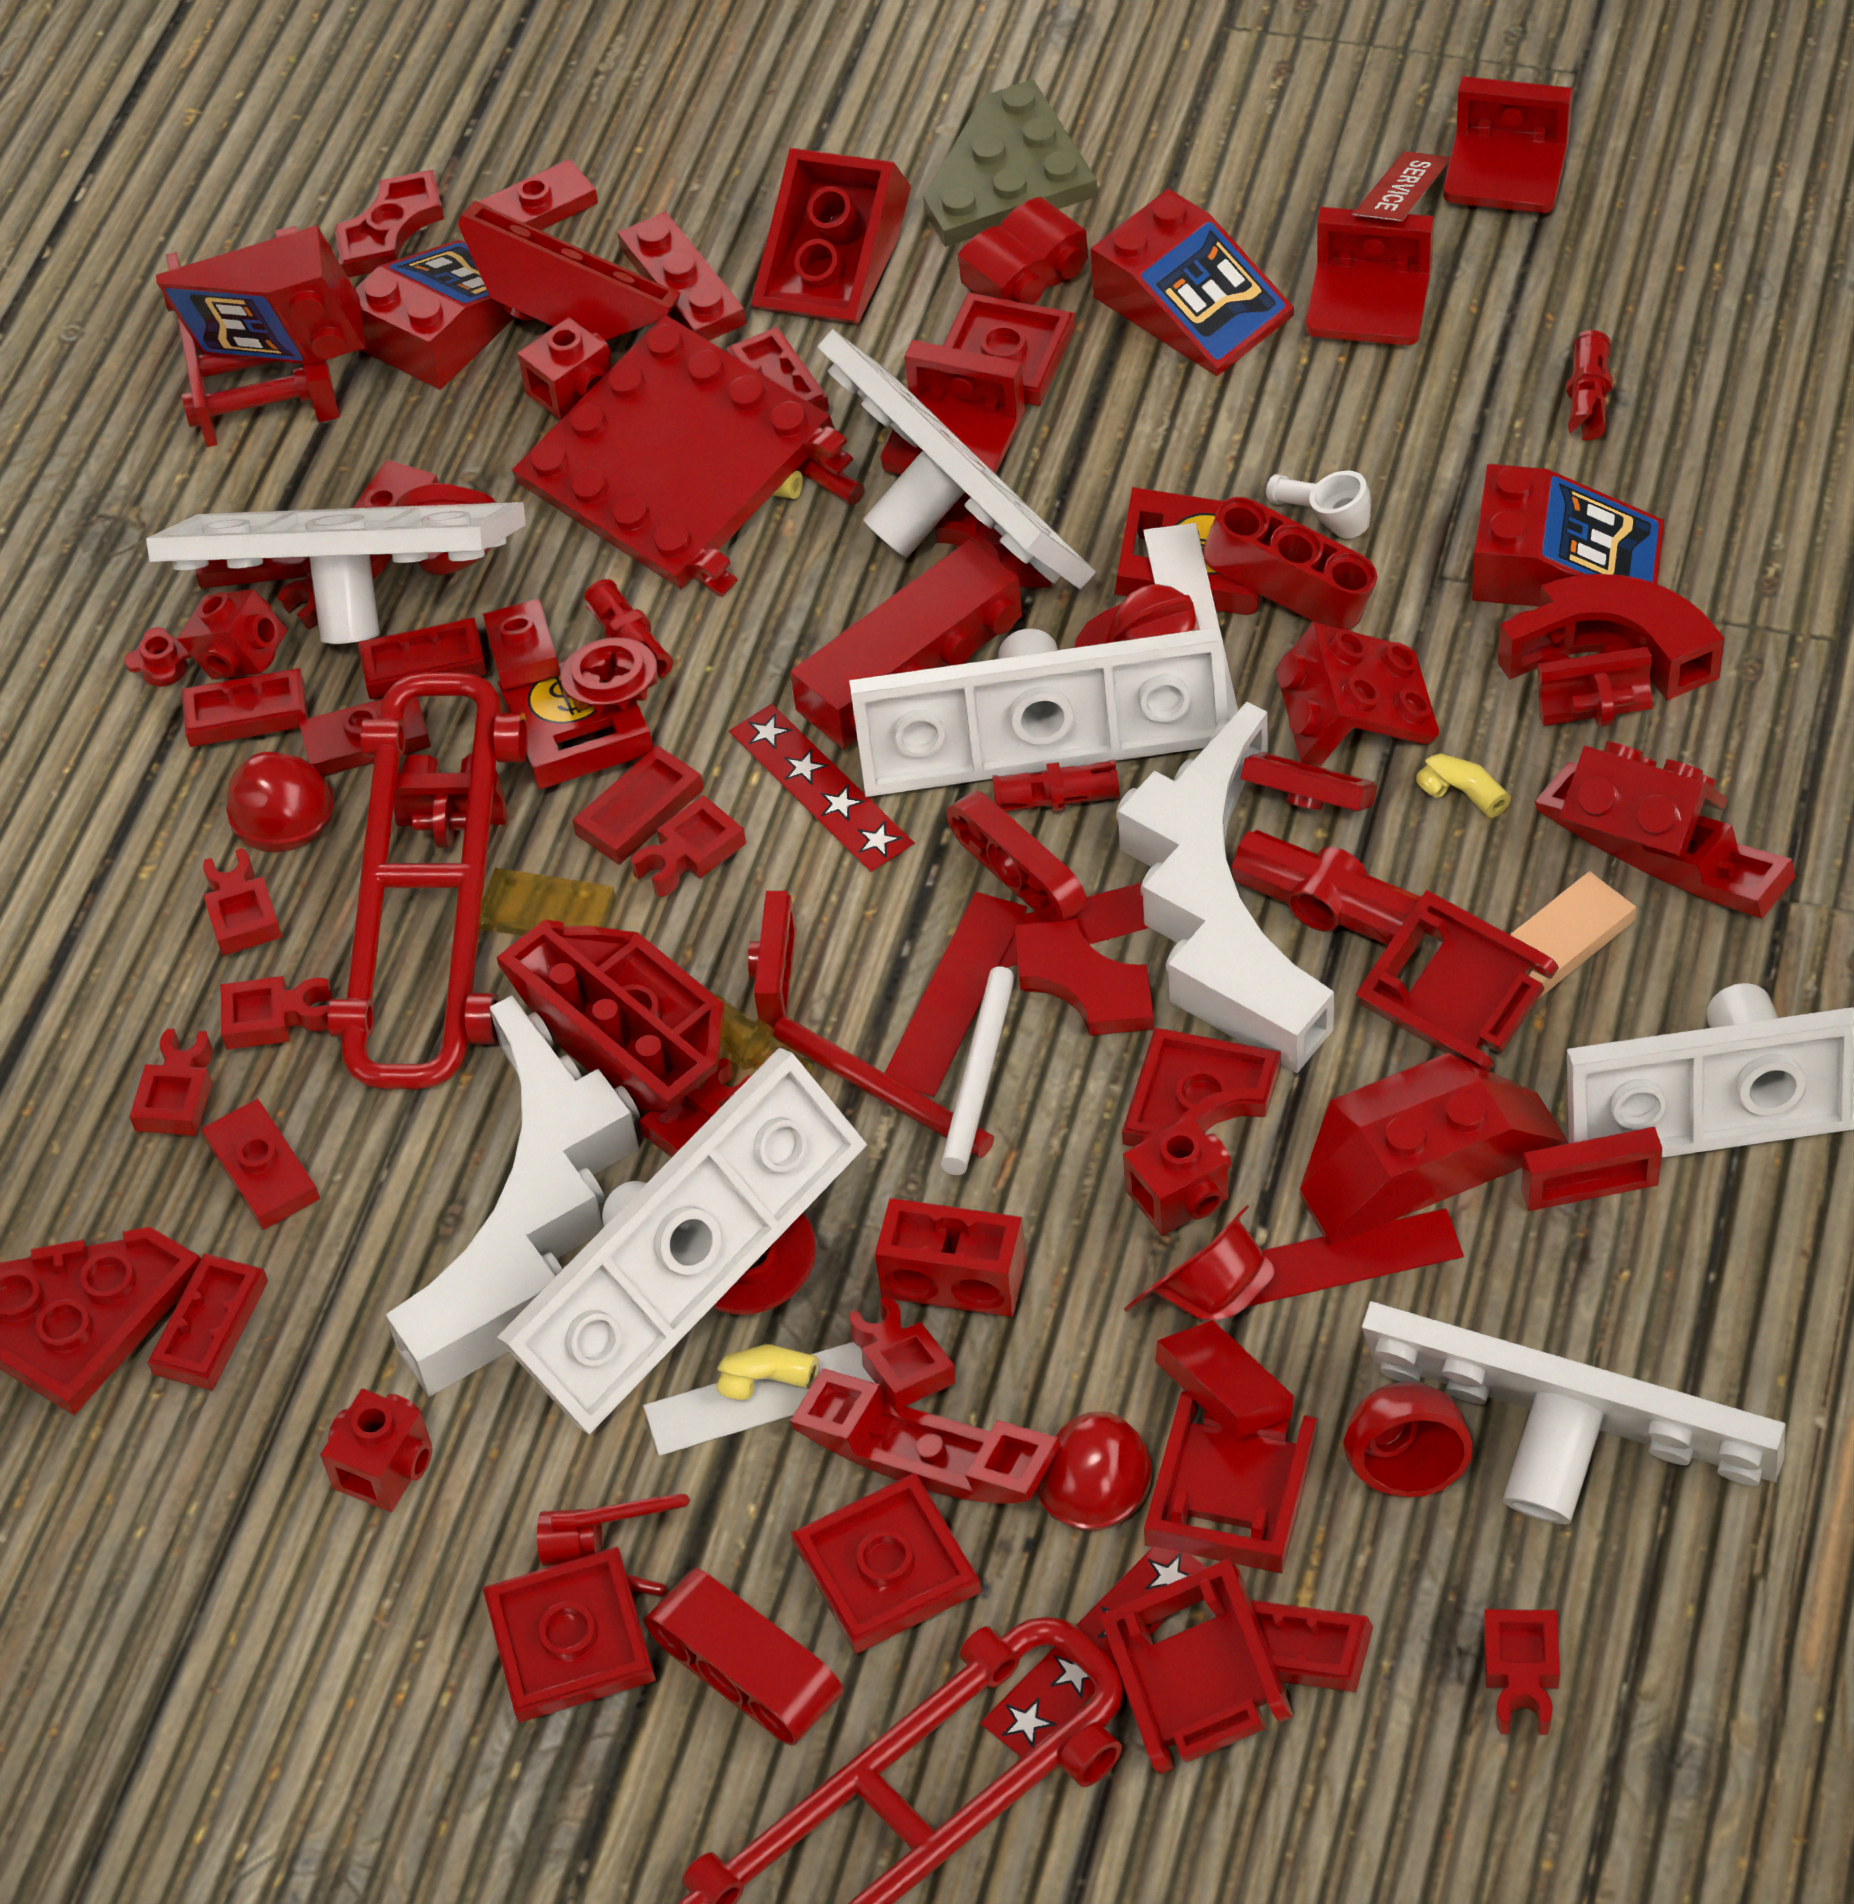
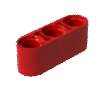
[1203,497,1378,630]
[644,1568,844,1746]

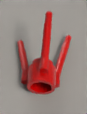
[537,1494,690,1597]

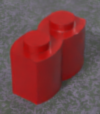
[957,197,1089,305]

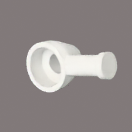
[1266,471,1371,539]

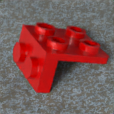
[1443,76,1573,213]
[1306,207,1434,345]
[880,340,1025,474]
[1275,622,1439,766]
[1559,741,1728,858]

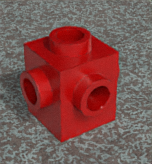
[517,318,611,420]
[177,589,288,679]
[1123,1116,1232,1236]
[320,1388,432,1513]

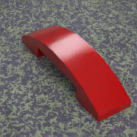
[790,1368,1061,1504]

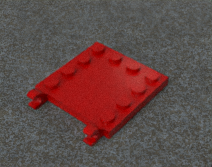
[512,314,853,597]

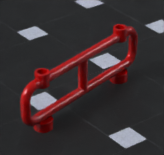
[328,672,528,1089]
[678,1616,1124,1904]

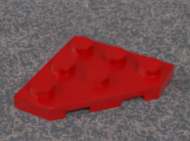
[0,1226,201,1416]

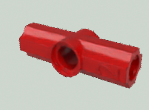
[1231,829,1421,945]

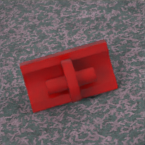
[1537,643,1653,727]
[394,754,507,848]

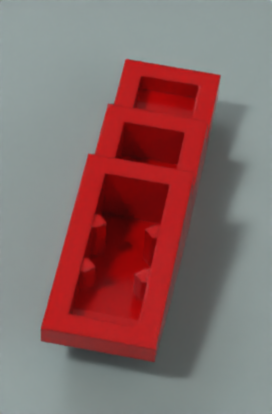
[1534,762,1796,919]

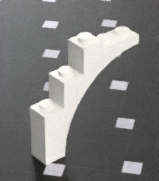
[1116,702,1334,1073]
[385,995,640,1397]

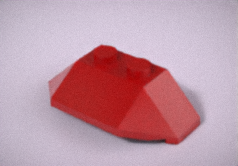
[457,200,681,341]
[496,919,725,1110]
[1299,1053,1569,1246]

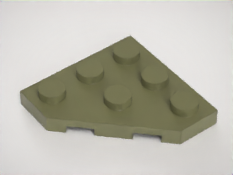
[923,79,1098,247]

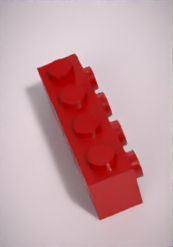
[790,539,1022,749]

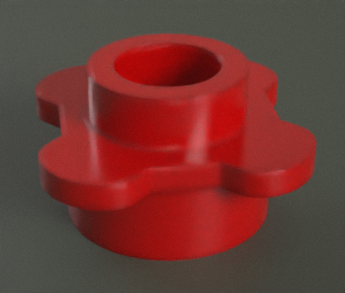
[124,627,192,687]

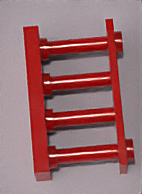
[163,226,340,447]

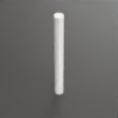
[941,967,1015,1175]

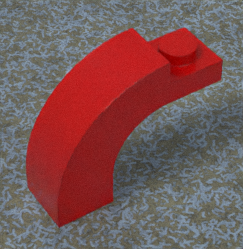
[1498,574,1725,701]

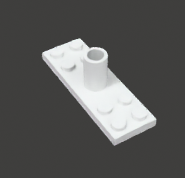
[817,329,1096,590]
[146,502,526,644]
[849,627,1229,797]
[1567,983,1854,1157]
[497,1048,867,1435]
[1362,1301,1786,1524]

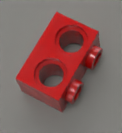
[875,1198,1026,1317]

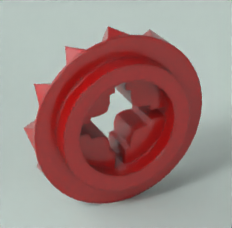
[560,638,658,715]

